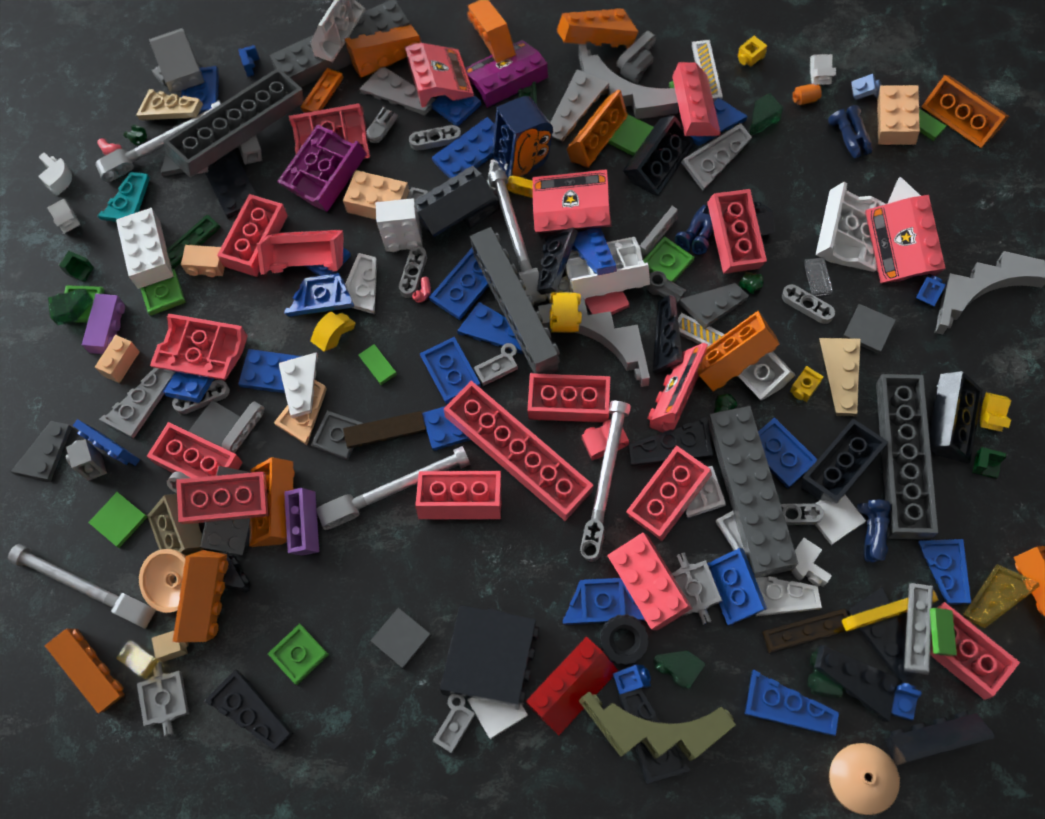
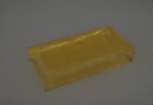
[117,640,159,679]

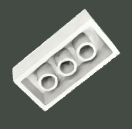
[116,208,174,289]

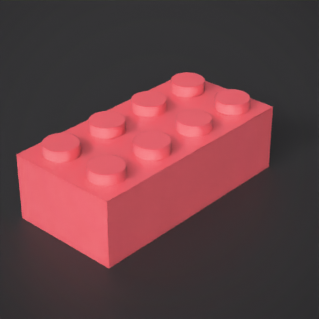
[707,189,767,274]
[217,194,288,277]
[528,373,610,422]
[147,422,243,478]
[626,445,712,541]
[176,472,269,524]
[607,533,693,631]
[930,602,1020,700]

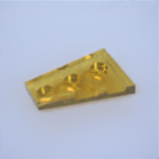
[963,564,1039,628]

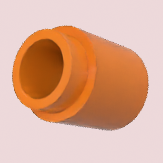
[793,83,822,105]

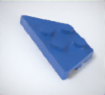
[284,273,354,317]
[563,578,646,625]

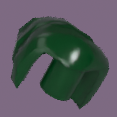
[123,124,147,146]
[739,272,764,295]
[714,394,737,413]

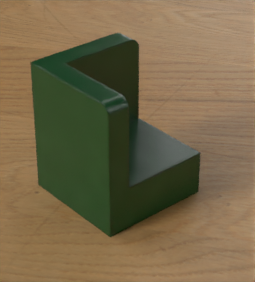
[58,251,94,282]
[972,447,1007,479]

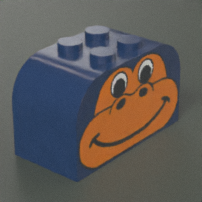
[492,96,553,178]

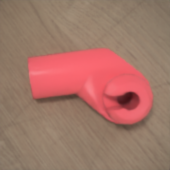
[97,138,122,155]
[412,277,431,303]

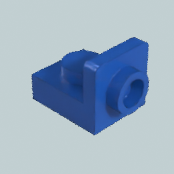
[238,45,259,77]
[916,275,945,306]
[613,665,651,694]
[891,683,922,721]

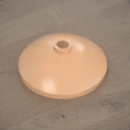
[139,549,186,613]
[829,743,900,815]

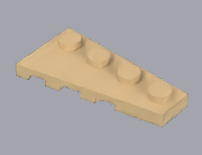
[136,89,203,120]
[819,338,860,416]

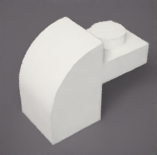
[810,54,836,85]
[38,153,72,196]
[47,199,80,233]
[791,538,832,587]

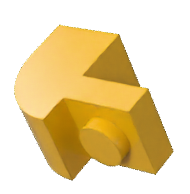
[310,311,356,352]
[980,392,1011,432]

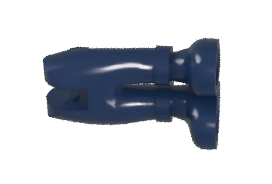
[828,105,872,159]
[674,205,714,255]
[857,500,890,563]

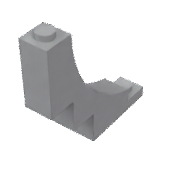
[579,44,678,119]
[935,251,1045,335]
[538,298,650,387]

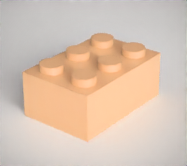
[877,85,920,145]
[343,170,410,219]

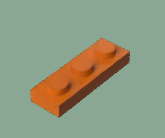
[301,68,343,113]

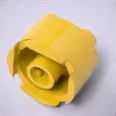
[549,292,582,332]

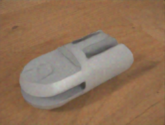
[366,107,398,143]

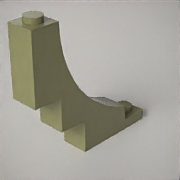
[579,691,736,761]

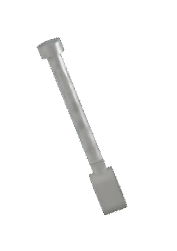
[96,100,221,182]
[488,170,546,304]
[580,401,631,562]
[316,446,470,530]
[8,544,156,629]

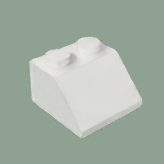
[739,352,795,400]

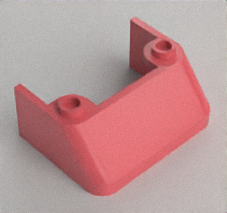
[257,230,344,274]

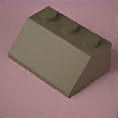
[147,494,204,556]

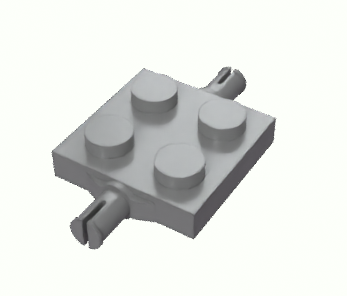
[671,553,722,624]
[137,661,189,736]

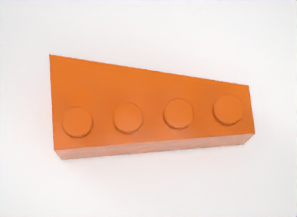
[467,0,516,63]
[557,9,638,48]
[344,25,421,78]
[45,628,125,714]

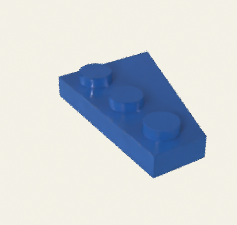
[691,97,747,146]
[918,539,971,605]

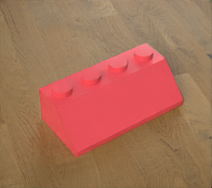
[673,62,721,136]
[416,471,501,519]

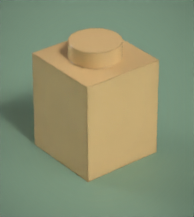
[152,631,189,662]

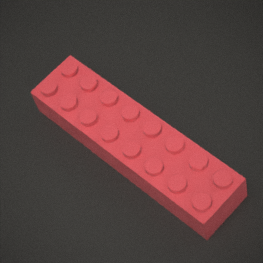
[444,381,594,521]

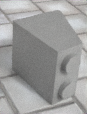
[149,28,204,94]

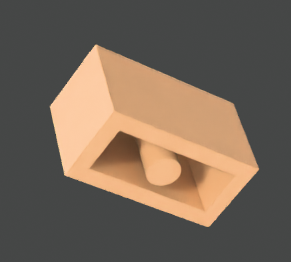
[181,245,225,277]
[95,335,140,384]

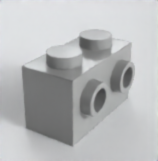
[66,439,107,481]

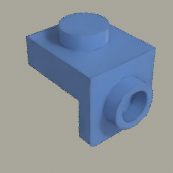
[852,74,882,100]

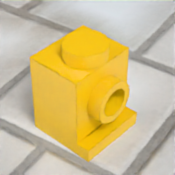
[738,36,767,67]
[790,366,823,402]

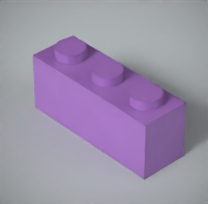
[82,294,125,354]
[284,488,319,556]

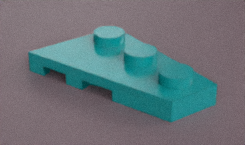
[98,172,150,222]

